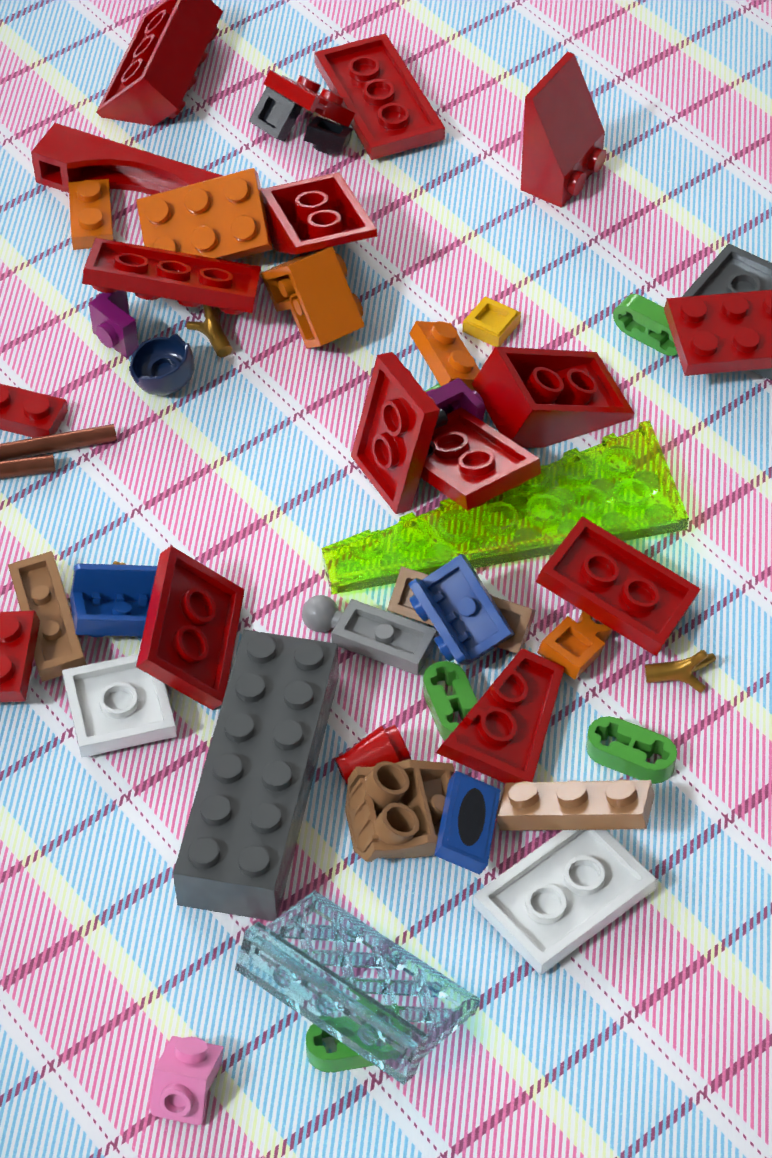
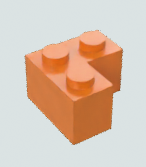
[261,246,365,349]

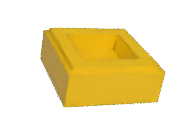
[462,296,521,347]

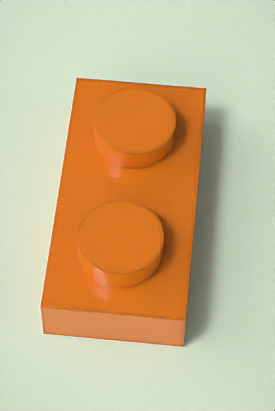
[68,179,114,250]
[409,321,480,391]

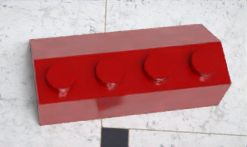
[96,0,223,126]

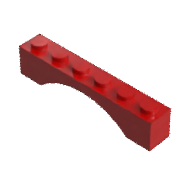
[31,123,263,195]

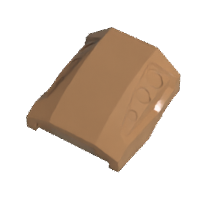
[345,759,455,862]

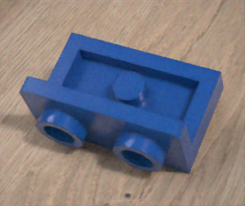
[408,554,515,665]
[70,563,157,638]

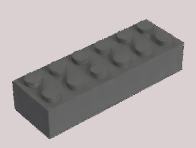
[173,629,339,922]

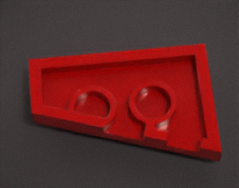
[436,648,565,784]

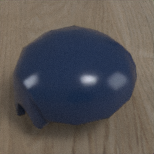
[129,334,195,396]

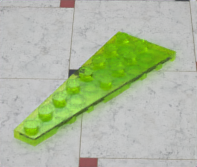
[321,420,689,595]

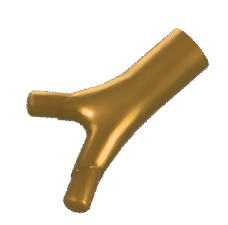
[186,305,233,358]
[645,650,716,693]

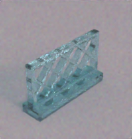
[235,890,481,1085]

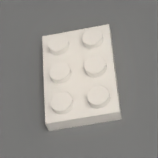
[473,830,657,975]

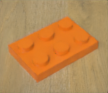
[136,168,273,261]

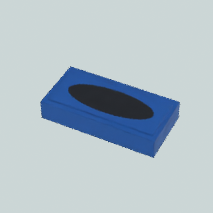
[434,771,501,875]

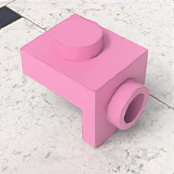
[150,1035,224,1126]

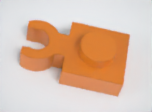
[537,611,613,680]

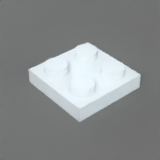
[62,654,177,758]

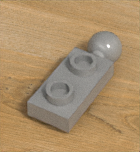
[302,595,437,676]

